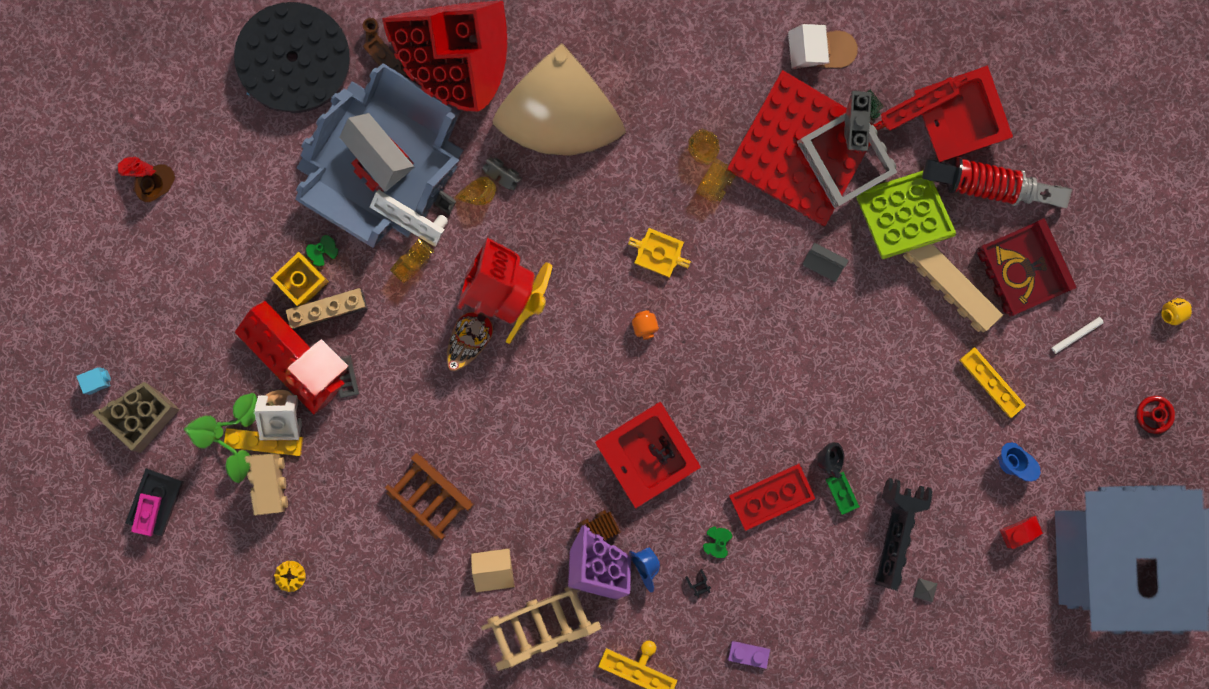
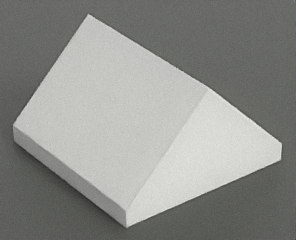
[788,24,829,69]

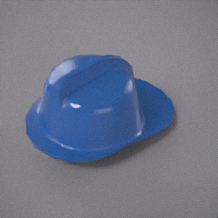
[998,442,1041,482]
[629,548,660,593]

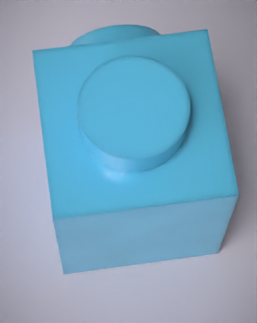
[76,367,111,395]

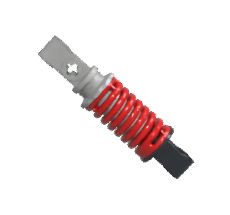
[922,157,1072,208]

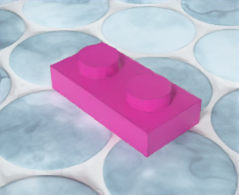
[131,493,161,536]

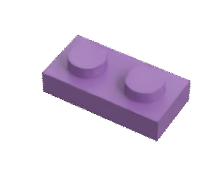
[728,641,770,668]

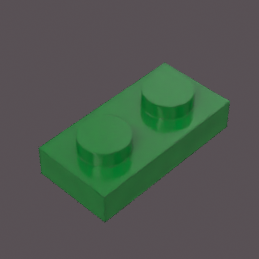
[825,472,859,515]

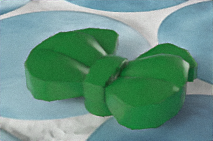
[306,235,339,266]
[703,526,732,558]

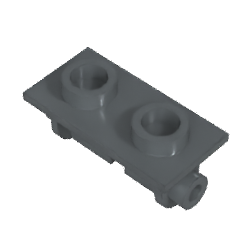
[482,157,522,191]

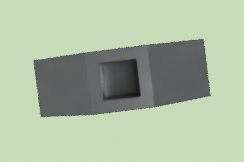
[844,91,871,151]

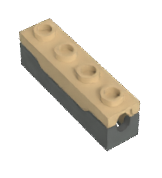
[285,288,368,330]

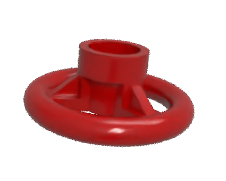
[1136,396,1175,434]

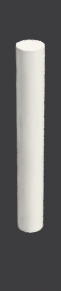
[1052,317,1104,354]

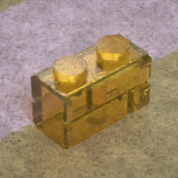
[695,158,736,204]

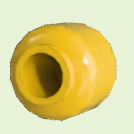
[1161,298,1192,325]

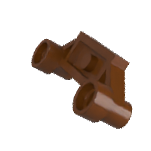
[363,18,409,78]

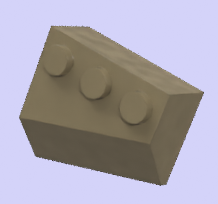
[92,382,180,453]

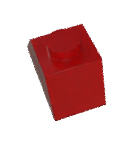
[1000,515,1043,549]

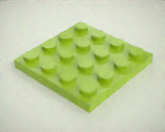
[856,171,956,259]

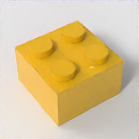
[271,252,329,306]

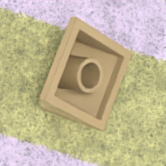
[471,548,515,592]

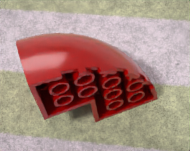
[382,1,507,112]

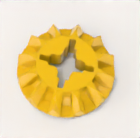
[274,561,306,592]

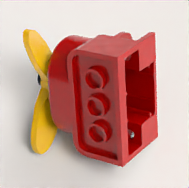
[457,237,552,344]

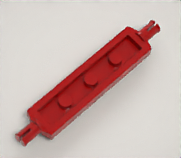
[873,75,969,131]

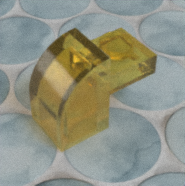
[390,238,434,283]

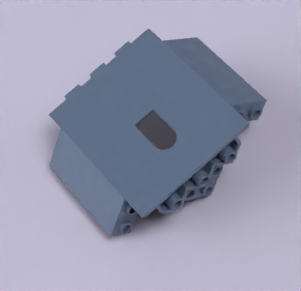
[295,64,464,248]
[1055,486,1209,634]

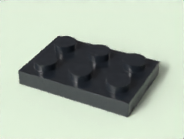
[125,468,184,536]

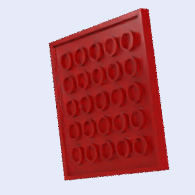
[726,70,878,226]

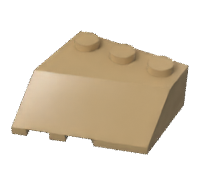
[245,454,288,515]

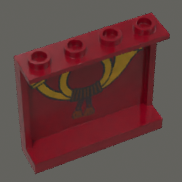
[977,218,1077,317]

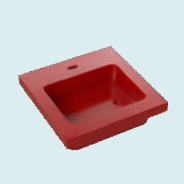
[914,65,1013,162]
[595,401,701,508]

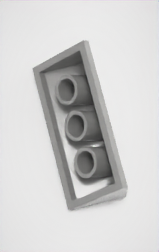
[340,113,415,192]

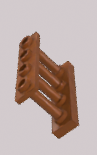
[385,453,475,539]

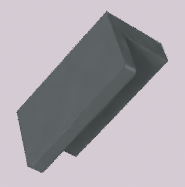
[803,243,849,282]

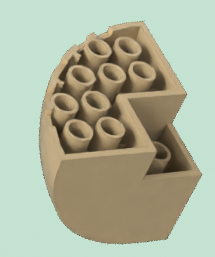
[493,44,626,155]

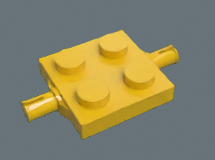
[628,228,691,278]

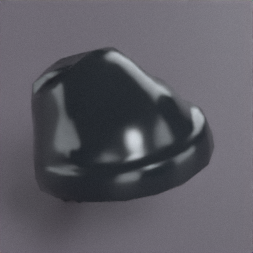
[816,442,844,479]

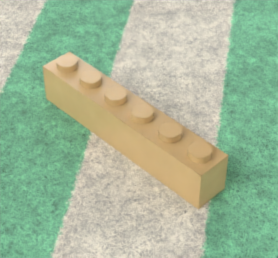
[903,244,1003,332]

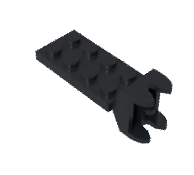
[875,478,932,591]

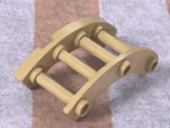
[481,587,601,671]

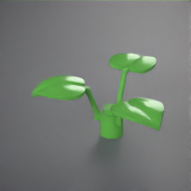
[184,393,257,483]

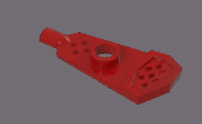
[118,157,156,177]

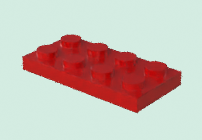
[729,463,815,531]

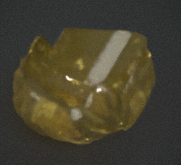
[688,129,720,165]

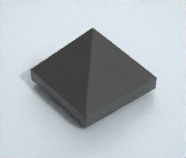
[434,191,456,215]
[914,578,938,602]

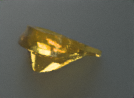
[455,176,496,205]

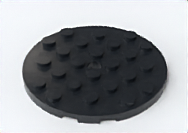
[234,2,350,113]

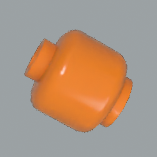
[632,310,659,340]

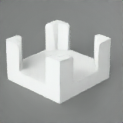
[254,395,302,440]

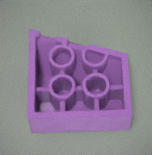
[568,525,631,600]

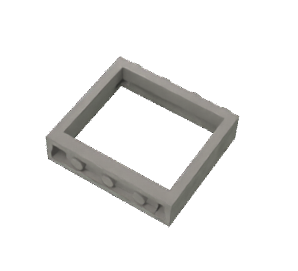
[797,114,897,208]

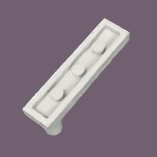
[370,190,448,247]

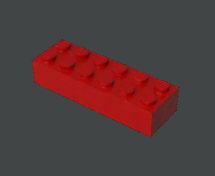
[235,301,345,415]

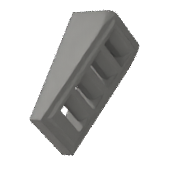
[339,355,359,398]

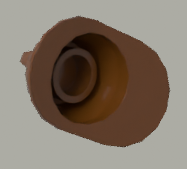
[132,164,175,202]

